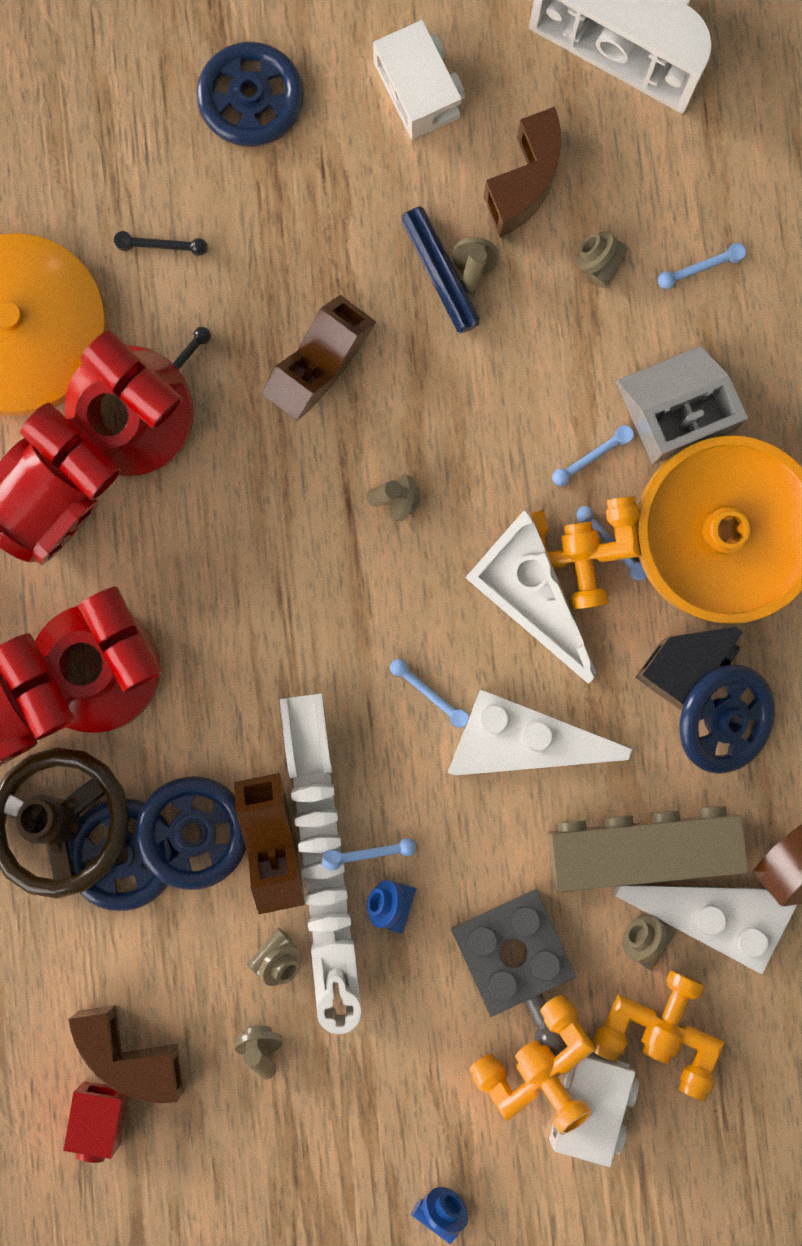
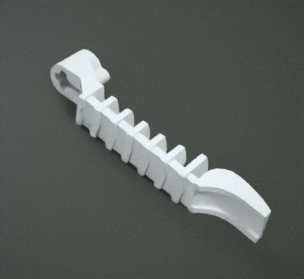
[280,693,361,1034]

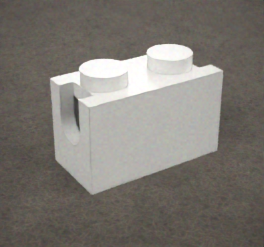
[373,19,465,140]
[549,1052,639,1167]

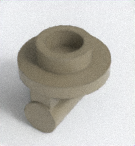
[577,231,628,288]
[453,237,499,293]
[367,475,419,521]
[623,915,676,971]
[247,928,302,986]
[234,1026,282,1079]

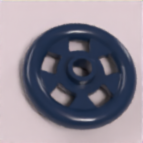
[196,42,304,147]
[679,665,775,774]
[135,776,246,890]
[68,798,177,911]

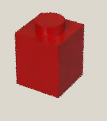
[63,1081,128,1163]

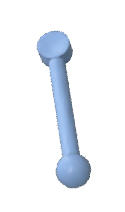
[658,243,746,289]
[552,425,634,486]
[576,506,647,581]
[390,659,468,728]
[322,838,417,870]

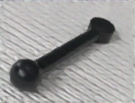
[114,231,208,256]
[173,327,211,370]

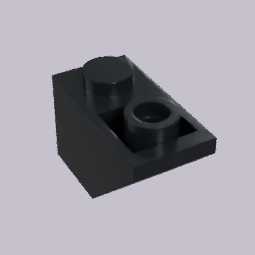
[635,627,743,710]

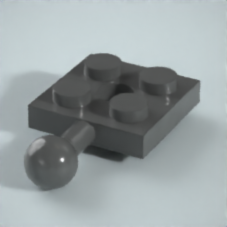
[451,889,577,1057]

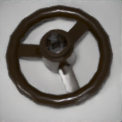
[0,747,130,899]

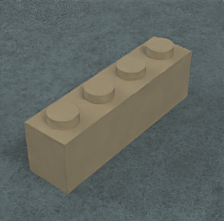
[547,806,748,892]

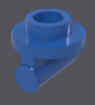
[367,880,417,934]
[411,1187,468,1244]

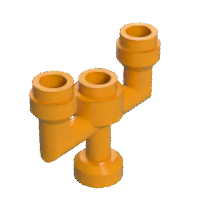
[517,496,641,609]
[592,970,725,1102]
[469,995,597,1135]

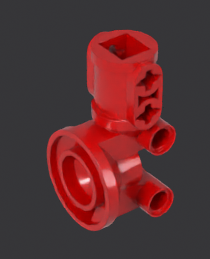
[0,329,194,565]
[0,586,162,766]

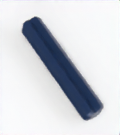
[402,206,480,333]

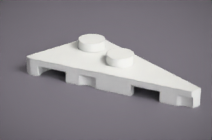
[465,509,597,684]
[447,689,633,776]
[613,884,797,974]

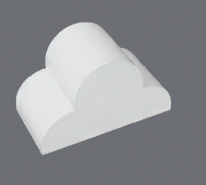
[528,0,711,114]

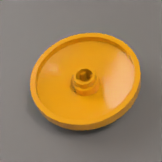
[0,233,108,416]
[636,435,802,624]

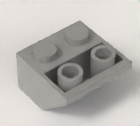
[616,346,748,465]

